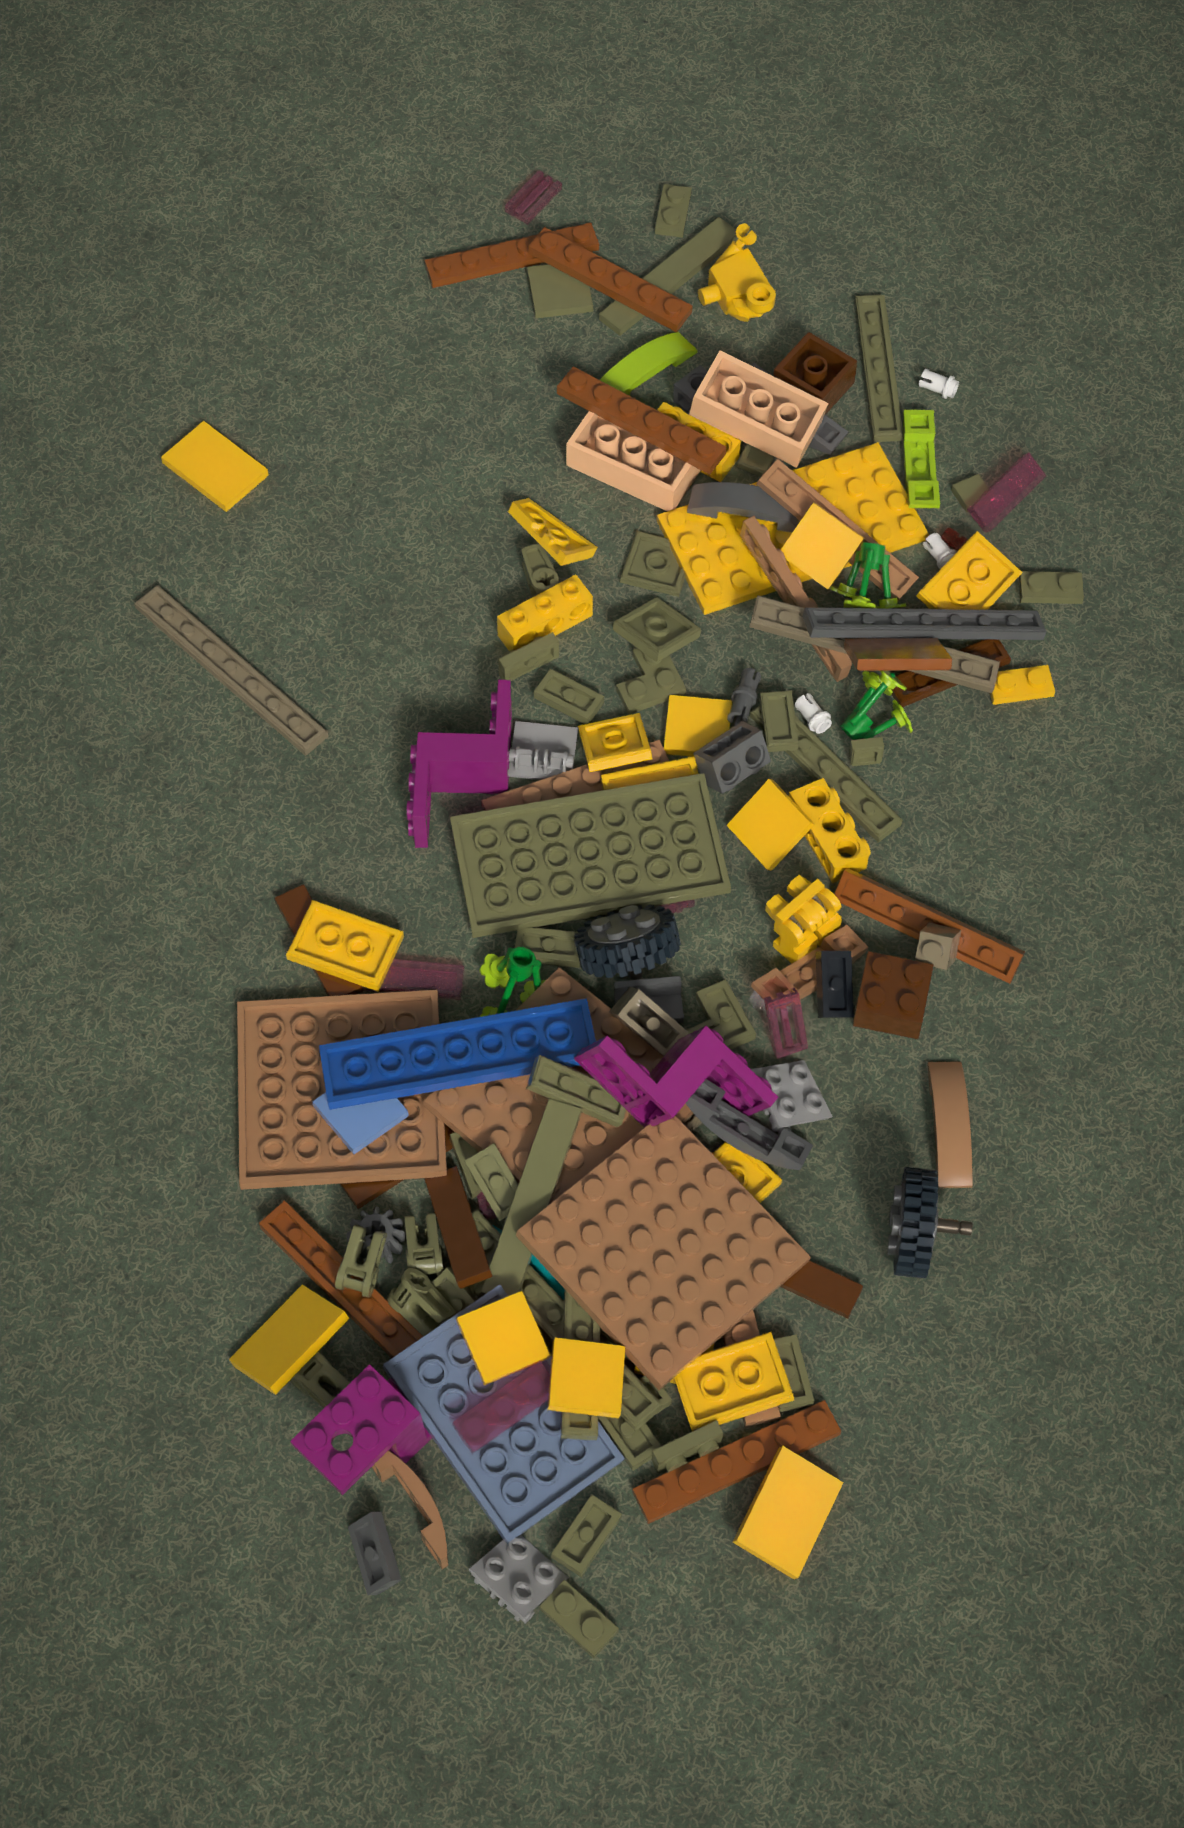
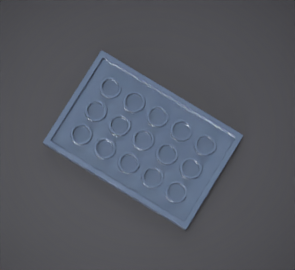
[383,1285,625,1544]

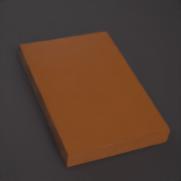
[844,638,952,671]

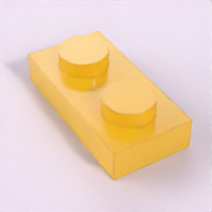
[990,665,1055,705]

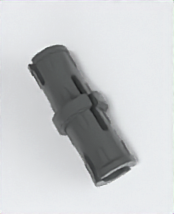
[728,668,761,726]

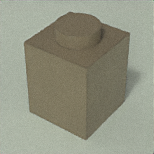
[915,922,961,970]

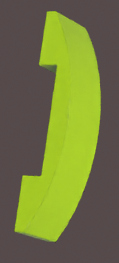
[600,332,698,396]
[903,410,940,508]

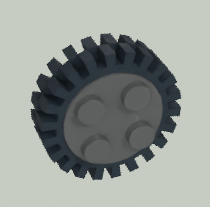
[574,905,681,980]
[887,1167,973,1279]

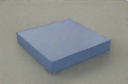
[312,1092,409,1155]

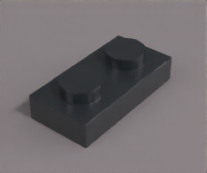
[816,951,854,1018]

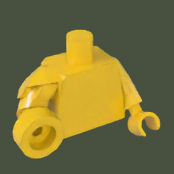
[698,223,776,322]

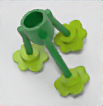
[830,542,906,609]
[840,671,913,740]
[479,947,546,1017]

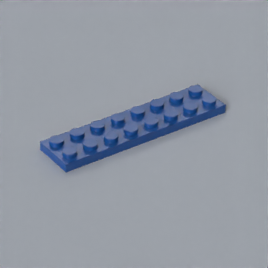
[319,998,596,1110]

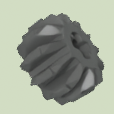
[346,1206,406,1264]

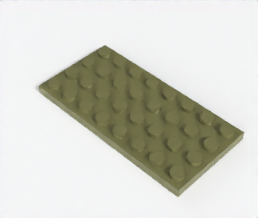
[450,773,731,938]

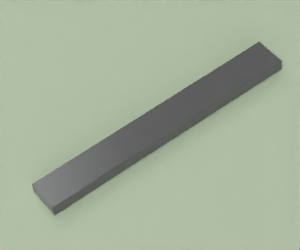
[803,608,1047,640]

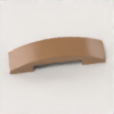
[751,925,869,1009]
[927,1062,973,1188]
[372,1451,448,1570]

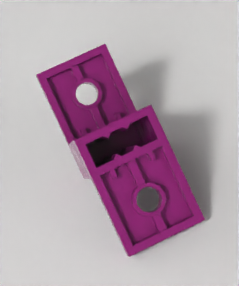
[407,680,512,848]
[573,1026,778,1128]
[290,1364,432,1495]

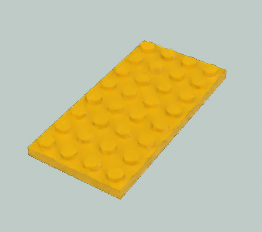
[657,442,929,615]

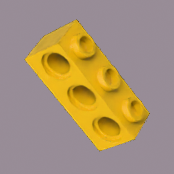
[657,402,741,482]
[497,574,593,651]
[789,778,871,883]

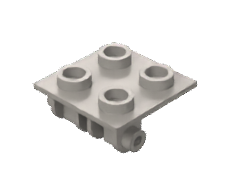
[508,721,578,780]
[751,1060,833,1134]
[469,1535,569,1623]

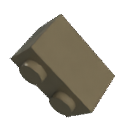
[609,986,689,1056]

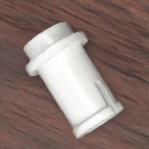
[919,369,959,399]
[923,533,957,569]
[795,693,832,734]

